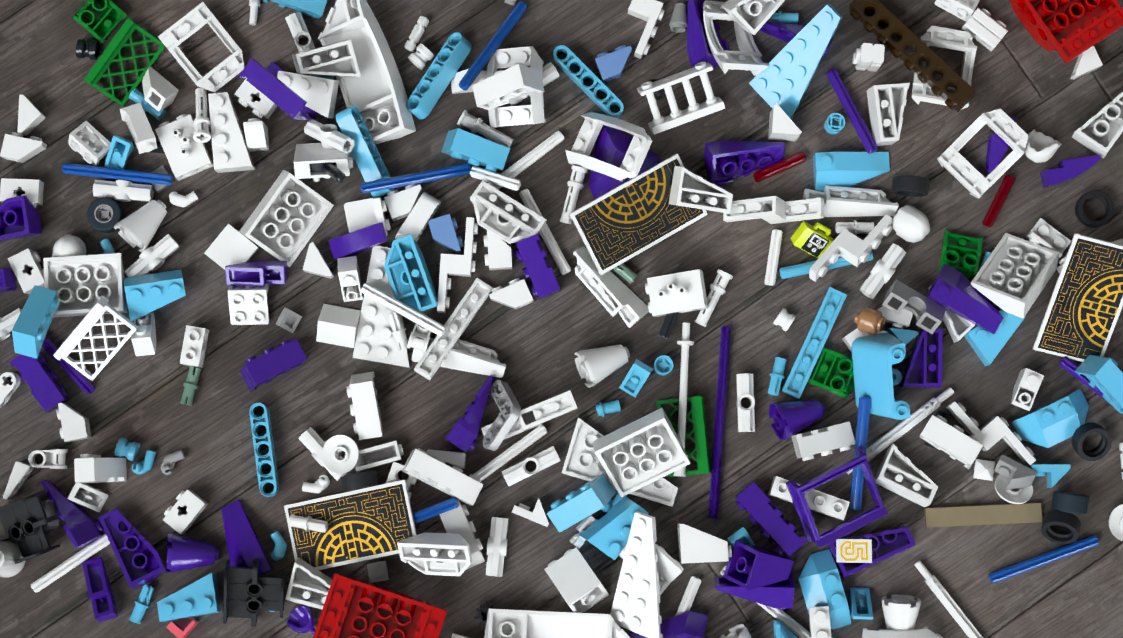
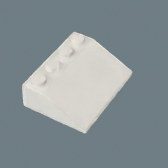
[239,170,334,267]
[971,233,1059,318]
[43,253,128,317]
[593,408,690,497]

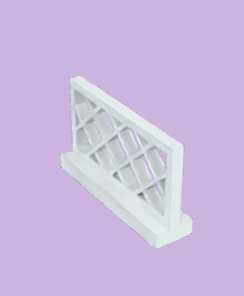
[53,296,138,381]

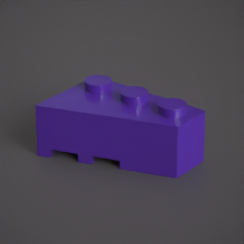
[900,329,943,388]
[9,353,69,413]

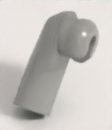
[161,449,185,475]

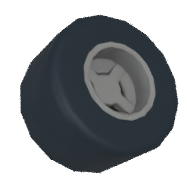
[87,197,125,233]
[1051,491,1089,515]

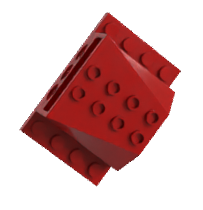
[1010,0,1123,64]
[313,573,447,638]

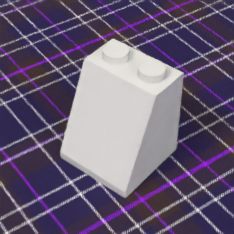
[677,524,732,564]
[544,547,609,613]

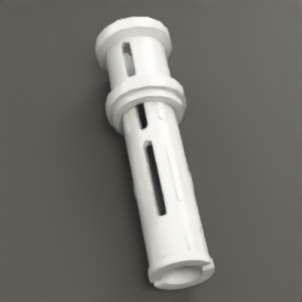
[193,88,211,143]
[457,110,514,148]
[560,165,588,224]
[695,269,733,327]

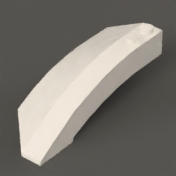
[318,0,416,144]
[484,608,630,638]

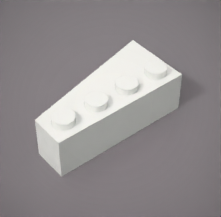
[721,0,785,35]
[208,92,256,173]
[1072,92,1123,159]
[402,448,484,506]

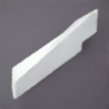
[803,185,899,217]
[573,246,649,328]
[411,338,506,378]

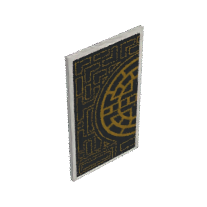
[570,154,708,275]
[1033,233,1123,362]
[284,480,417,570]

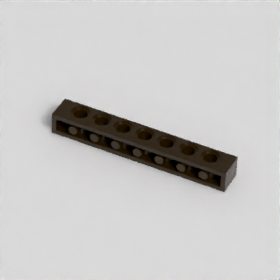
[849,0,975,112]

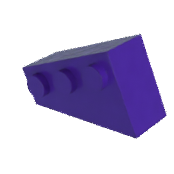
[515,234,560,300]
[240,339,307,392]

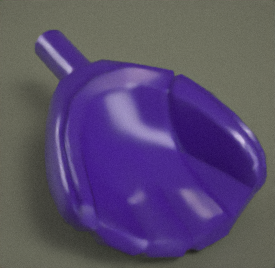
[287,605,315,635]

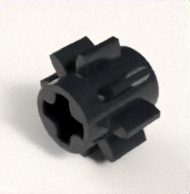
[474,603,494,626]

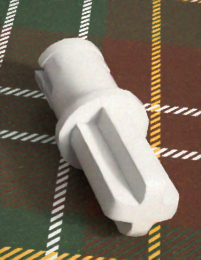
[835,220,874,236]
[388,312,408,351]
[289,514,328,533]

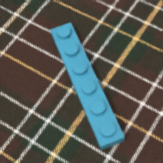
[782,287,847,399]

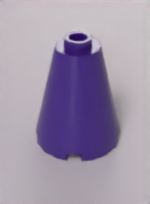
[769,400,825,440]
[166,534,219,573]

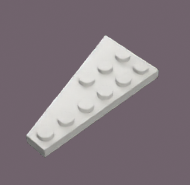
[353,246,410,368]
[562,418,678,507]
[610,511,663,638]

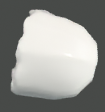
[1024,129,1062,163]
[892,205,930,243]
[52,234,86,257]

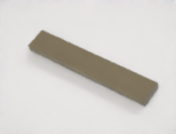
[924,503,1042,528]

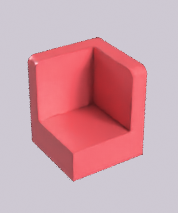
[166,617,199,638]

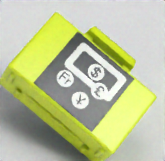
[790,221,834,258]

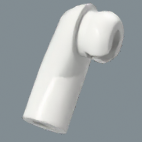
[169,191,199,207]
[302,475,330,494]

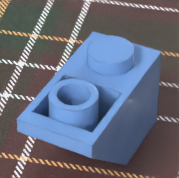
[595,45,632,83]
[428,214,464,254]

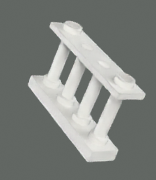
[637,62,725,135]

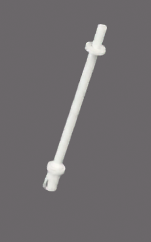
[673,323,694,477]

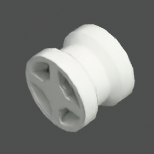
[773,308,796,332]

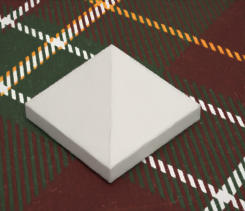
[973,459,995,481]

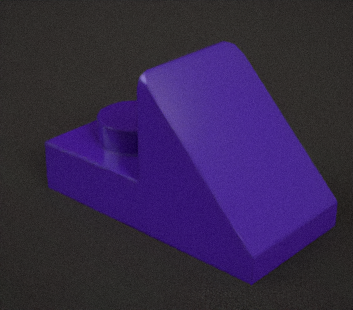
[0,268,17,293]

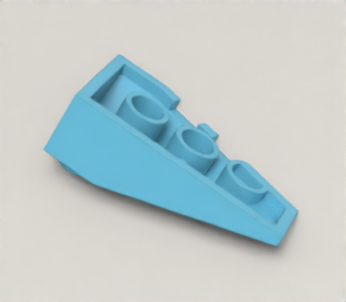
[813,152,890,192]

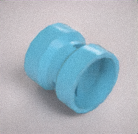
[824,113,845,135]
[653,355,674,376]
[114,437,140,461]

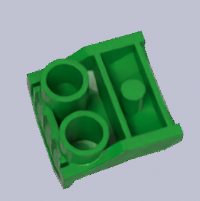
[72,0,128,44]
[938,230,983,279]
[808,347,854,399]

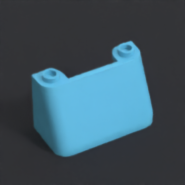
[851,332,910,420]

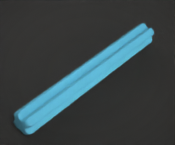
[779,251,873,279]

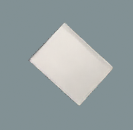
[768,104,802,142]
[316,304,361,348]

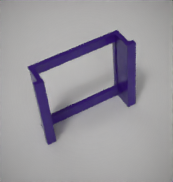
[238,58,318,120]
[786,446,888,548]

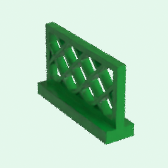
[84,18,166,107]
[656,396,711,477]

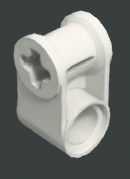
[407,323,432,353]
[0,372,21,408]
[28,449,68,469]

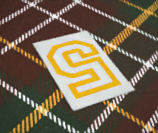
[836,539,872,563]

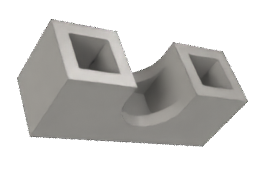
[882,279,946,334]

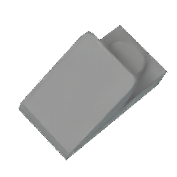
[994,455,1037,490]

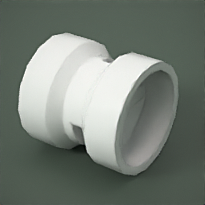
[408,43,434,70]

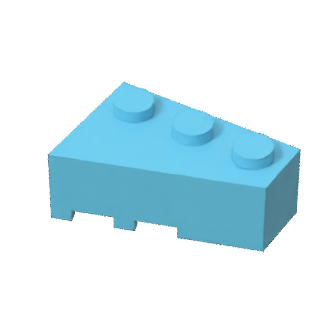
[441,128,510,172]
[124,270,186,322]
[12,285,60,359]
[964,309,1026,366]
[547,474,616,533]
[157,573,222,622]

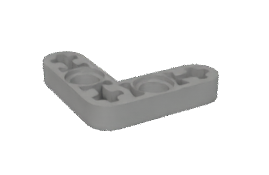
[483,380,521,451]

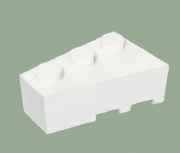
[277,71,339,118]
[792,421,855,461]
[74,454,127,483]

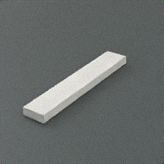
[414,278,493,380]

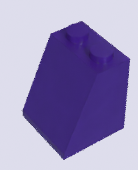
[723,540,794,590]

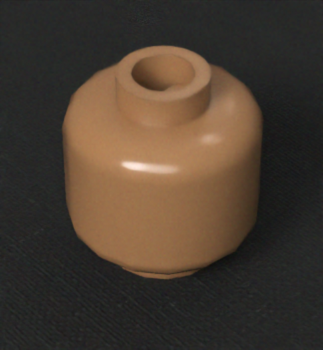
[855,307,885,335]

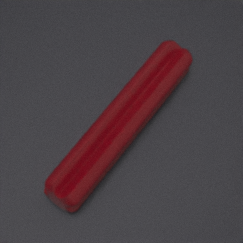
[753,152,807,183]
[982,175,1015,228]

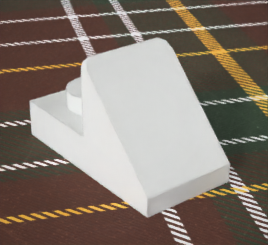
[512,498,549,527]

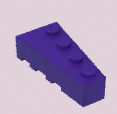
[735,482,807,556]
[827,527,916,579]

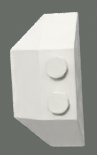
[472,180,547,244]
[397,532,472,576]

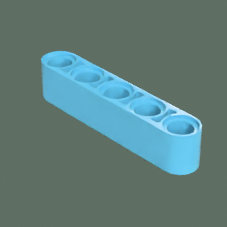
[406,32,472,119]
[553,45,624,118]
[336,106,394,197]
[249,403,279,497]

